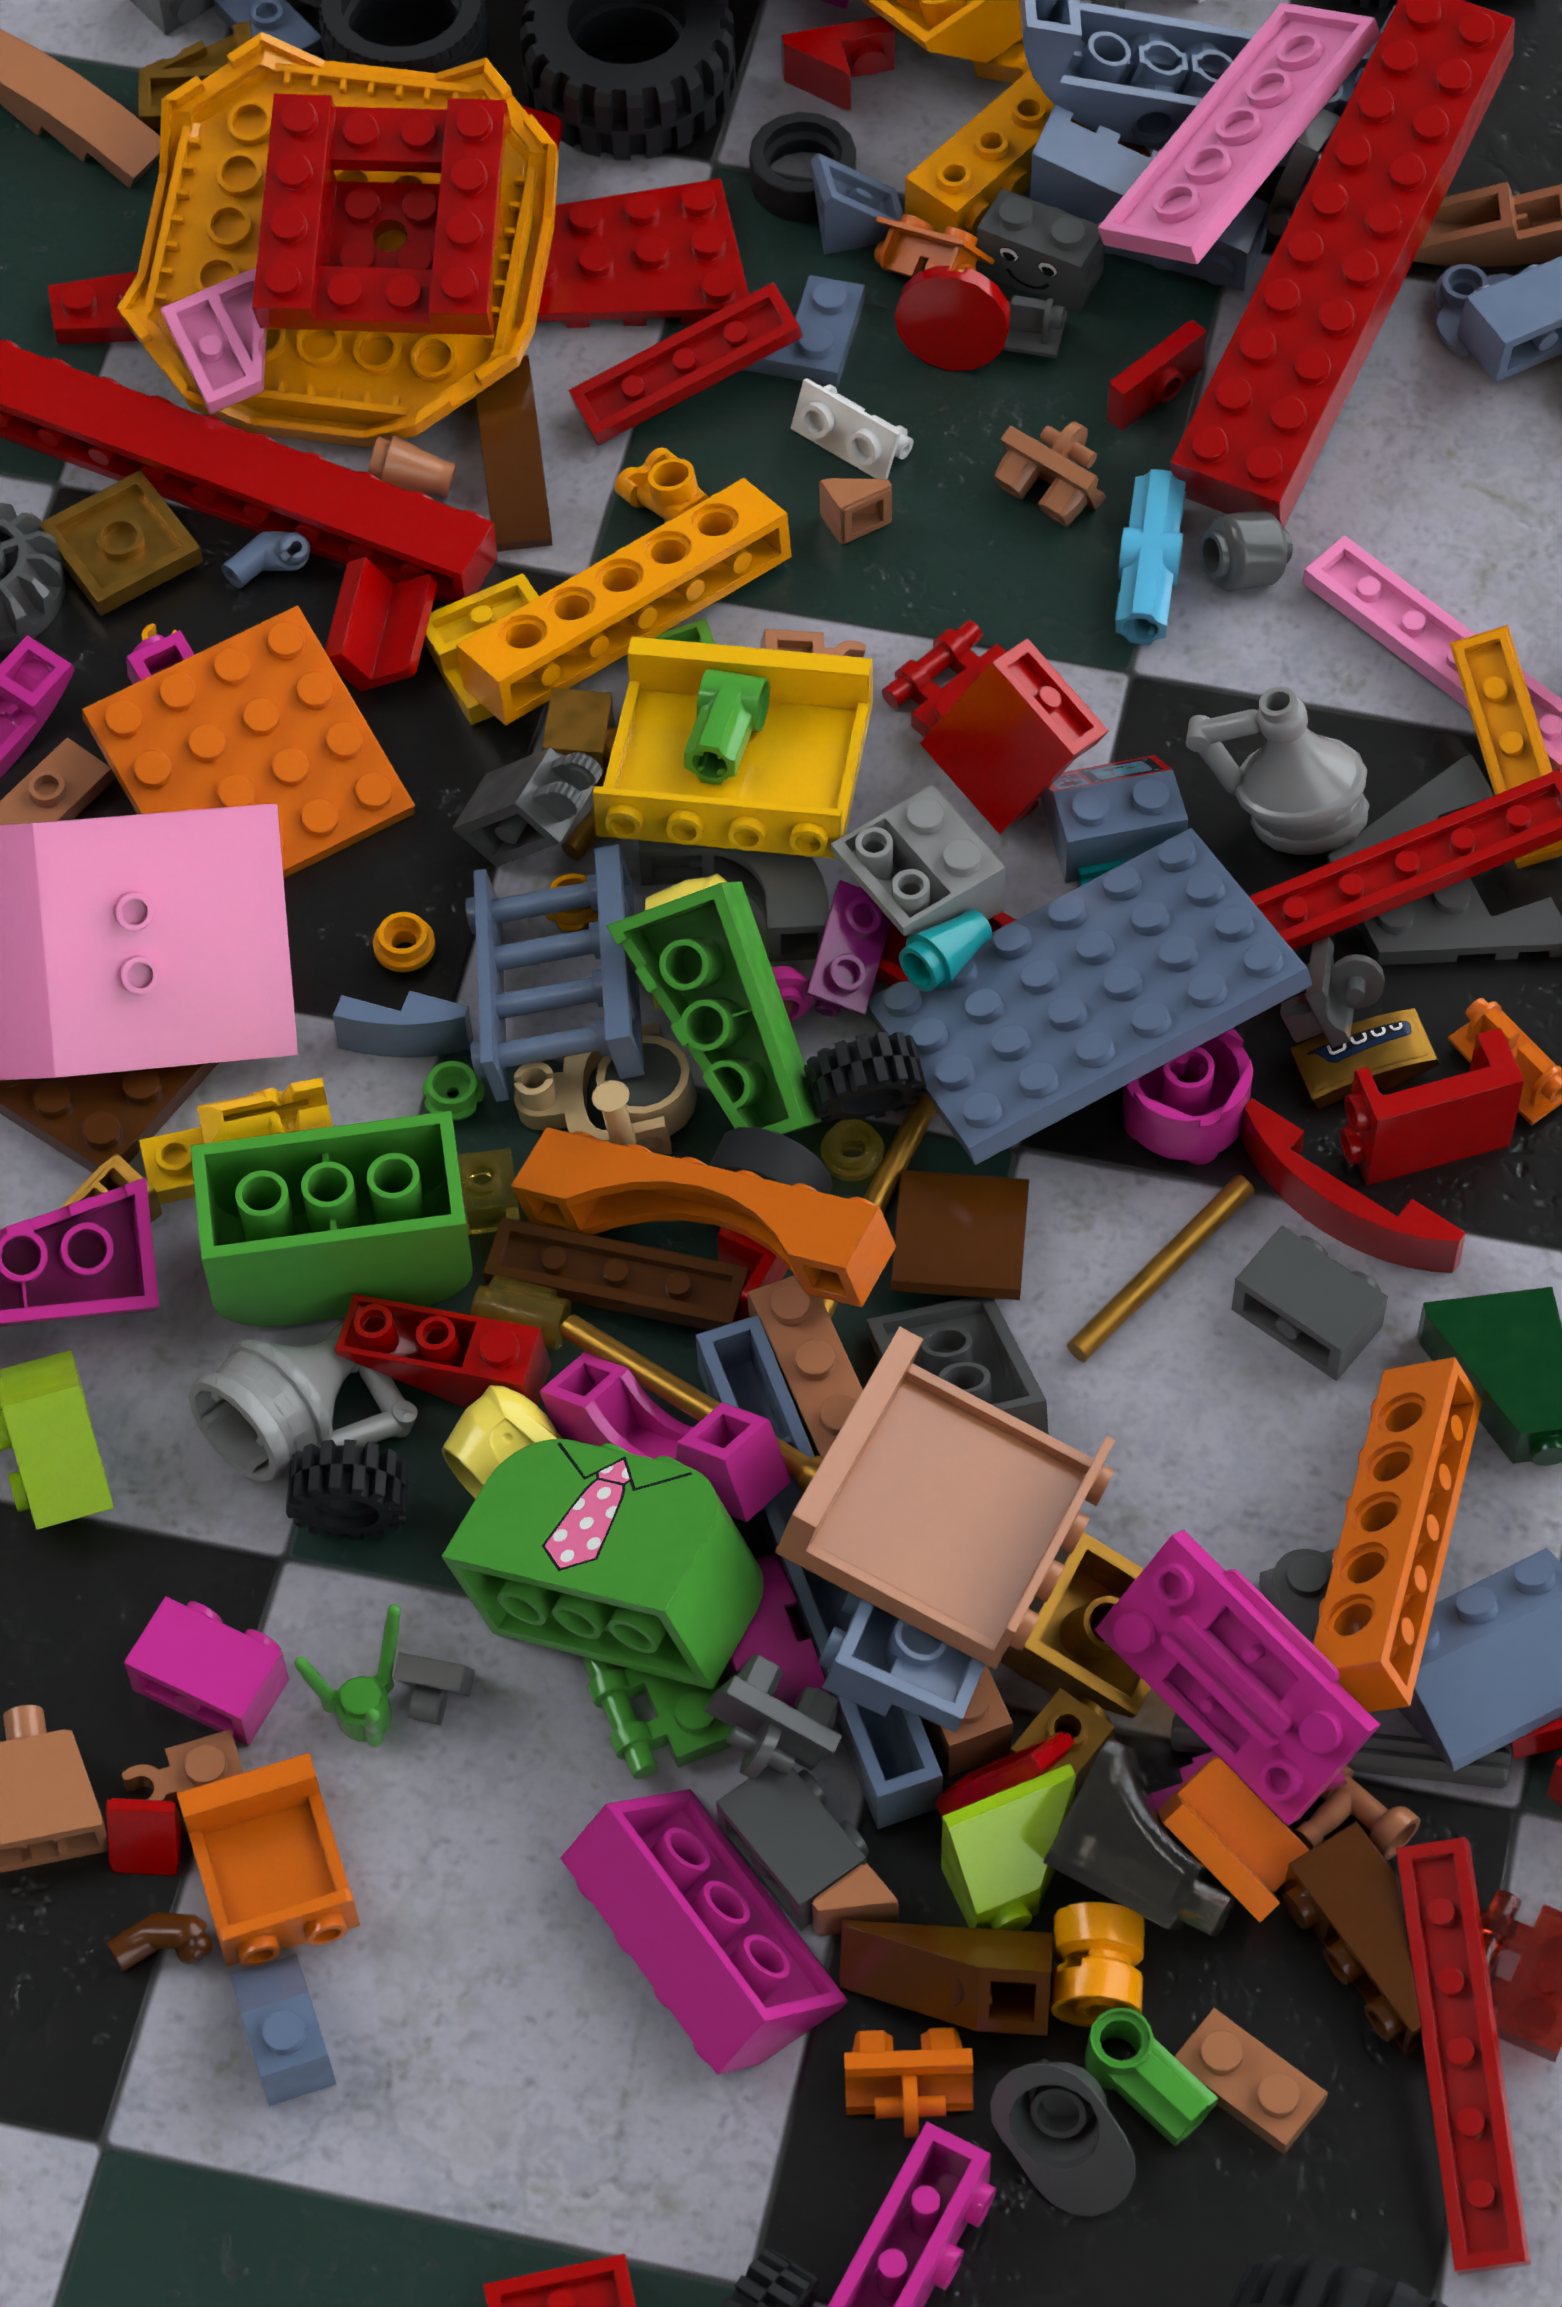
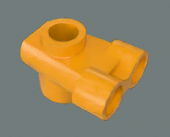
[614,447,709,522]

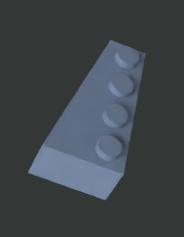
[1030,104,1270,291]

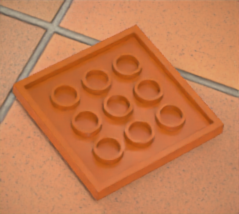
[82,605,415,879]

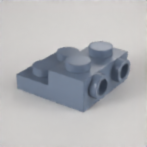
[818,1592,985,1732]

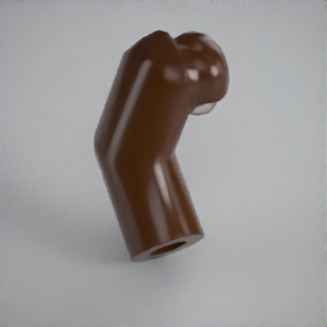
[105,1912,213,1972]

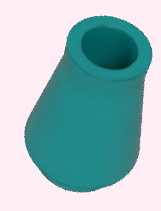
[899,908,992,991]

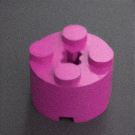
[1122,1028,1253,1165]

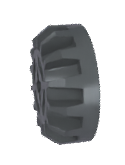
[0,502,66,653]

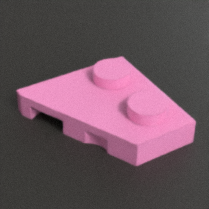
[160,267,267,414]

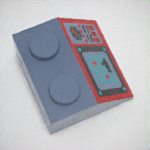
[1040,755,1188,883]

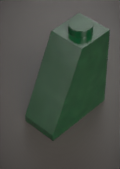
[1417,1287,1562,1466]

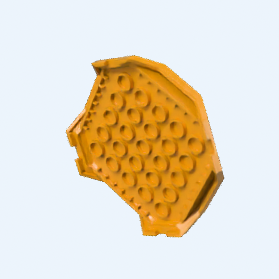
[117,32,559,448]

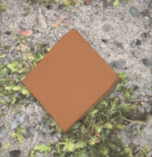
[819,478,892,545]
[812,1863,898,1936]

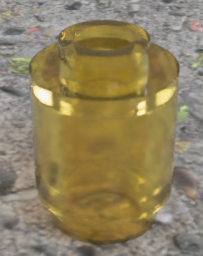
[471,1275,571,1350]

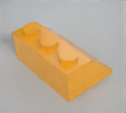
[860,0,1023,63]

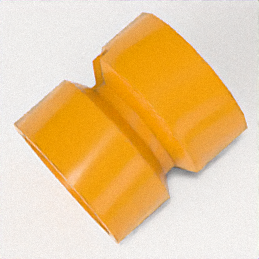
[1050,1902,1145,2027]

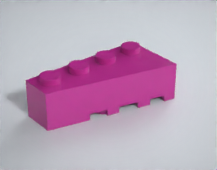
[0,1177,160,1327]

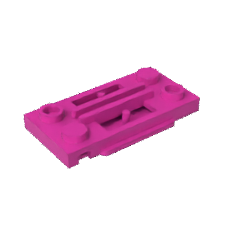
[1094,1530,1380,1825]

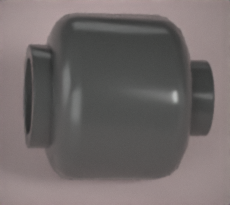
[1199,510,1293,591]

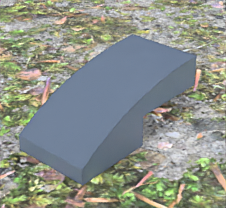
[333,990,473,1058]

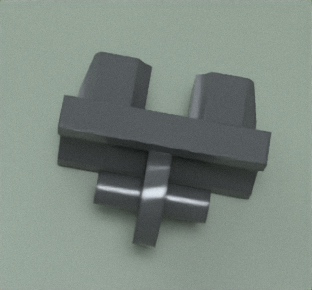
[1280,937,1385,1048]
[705,1654,842,1780]

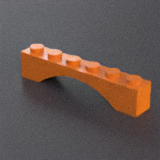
[511,1127,896,1308]

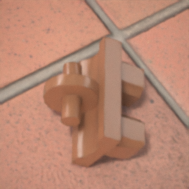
[994,421,1106,527]

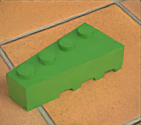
[605,881,822,1135]

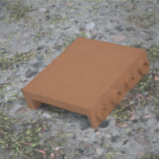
[775,1327,1116,1670]

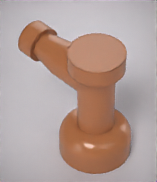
[1294,1765,1421,1861]

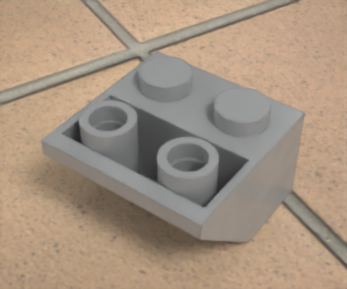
[830,784,1006,936]

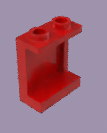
[920,638,1109,835]
[1339,1028,1524,1186]

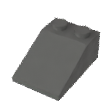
[866,1297,1049,1435]

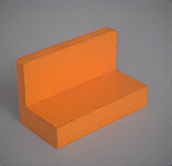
[1156,1756,1310,1922]

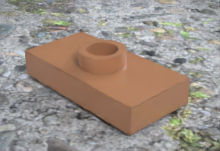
[0,737,114,825]

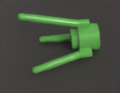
[294,1604,401,1747]

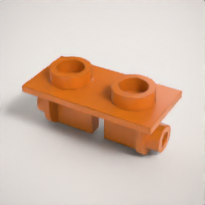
[874,214,995,278]
[1448,998,1562,1126]

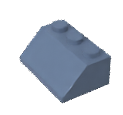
[1397,1548,1562,1772]

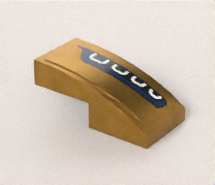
[1290,1008,1440,1110]

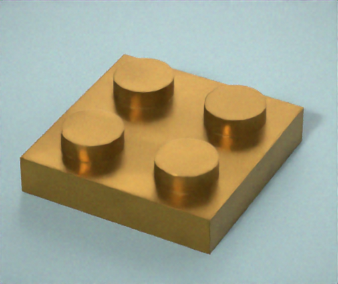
[40,470,203,616]

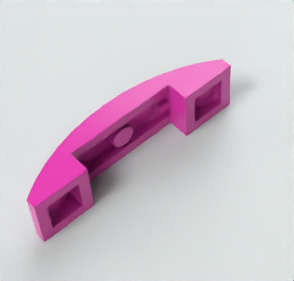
[0,635,75,779]

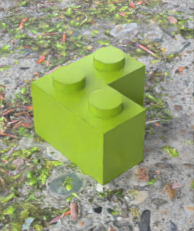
[0,1349,114,1530]

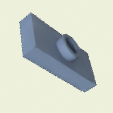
[214,0,323,56]

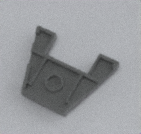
[1327,754,1562,966]

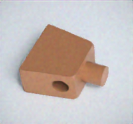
[0,1705,108,1873]

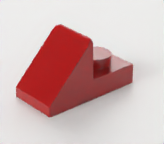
[781,16,895,110]

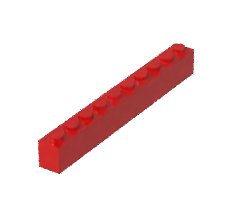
[0,339,498,604]

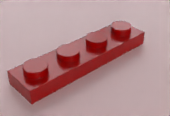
[568,282,803,445]

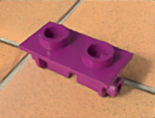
[806,880,891,1017]

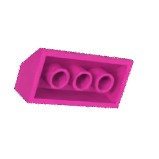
[560,1789,848,2075]

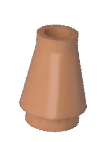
[368,435,457,498]

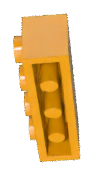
[905,69,1096,235]

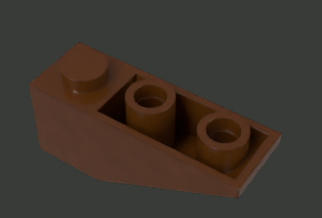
[1283,1822,1421,2056]
[839,1920,1052,2036]

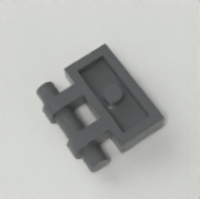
[1266,108,1340,236]

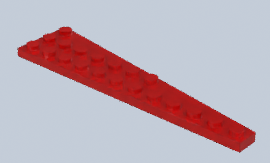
[48,178,749,344]

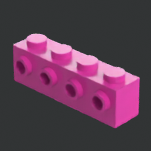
[828,2122,997,2307]

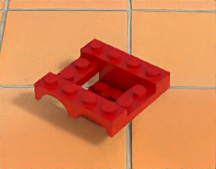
[252,94,511,335]

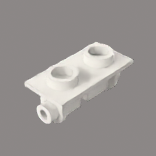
[790,378,913,479]

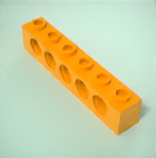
[456,478,792,726]

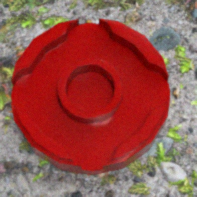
[894,266,1011,371]

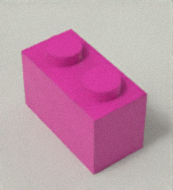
[124,1596,289,1746]

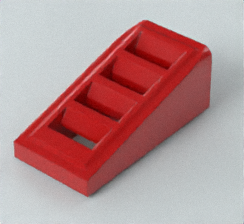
[934,1731,1075,1817]

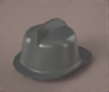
[990,2058,1136,2217]

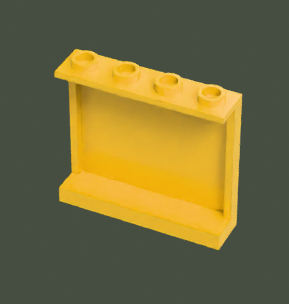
[593,637,873,859]

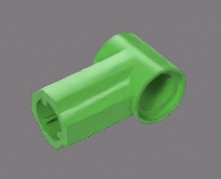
[684,668,770,785]
[1084,2007,1218,2146]

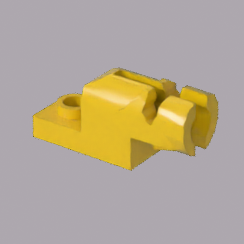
[139,1077,333,1204]

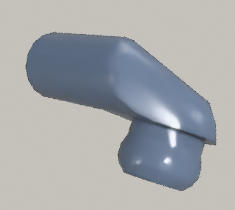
[221,531,311,589]

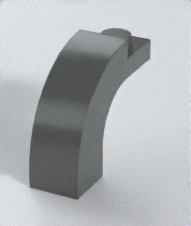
[638,840,829,962]

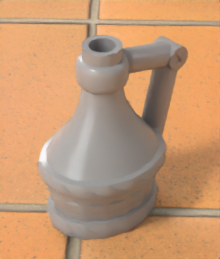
[1186,687,1370,855]
[188,1321,418,1483]

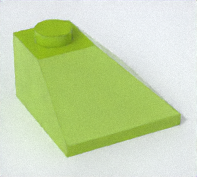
[941,1764,1076,1931]

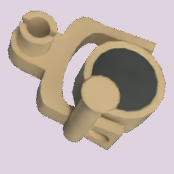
[514,1022,697,1154]

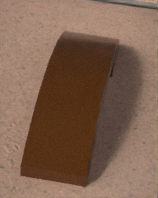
[475,355,553,552]

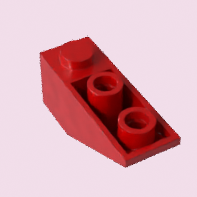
[335,1294,551,1408]

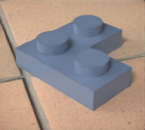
[742,275,865,387]

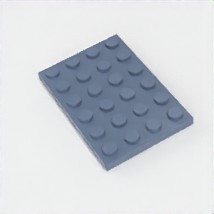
[867,827,1312,1165]

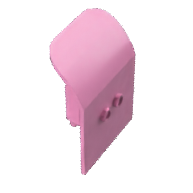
[0,803,298,1080]

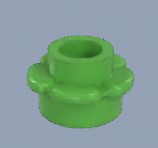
[422,1061,485,1121]

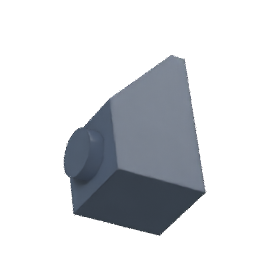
[230,1954,336,2106]

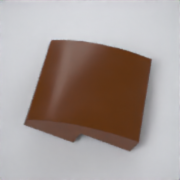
[891,1170,1029,1300]

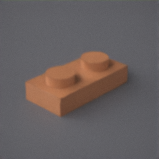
[1175,2008,1328,2155]

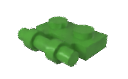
[583,1657,733,1779]

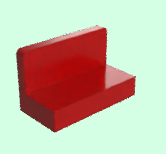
[325,557,438,692]

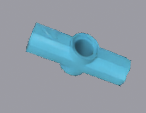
[1115,469,1186,645]

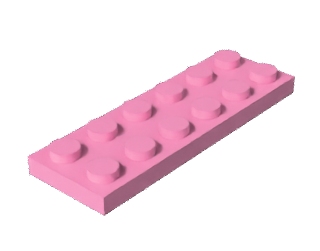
[1098,2,1381,265]

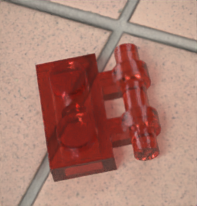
[1480,1890,1562,2063]

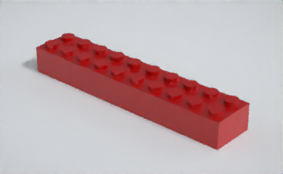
[1170,0,1515,528]

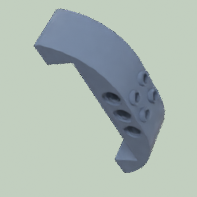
[1019,0,1395,166]

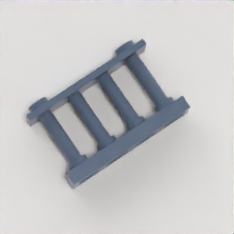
[465,844,645,1102]

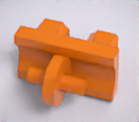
[844,2028,973,2139]

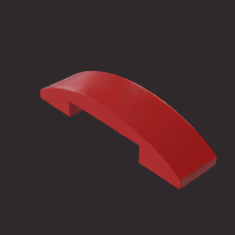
[1241,1098,1466,1273]

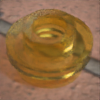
[821,1119,884,1181]

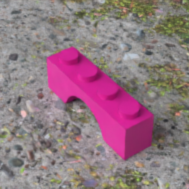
[539,1352,791,1522]

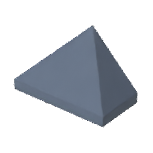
[810,153,903,255]

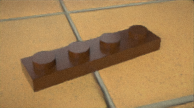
[483,1217,751,1330]

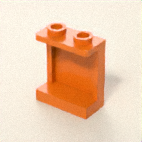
[176,1753,360,1967]

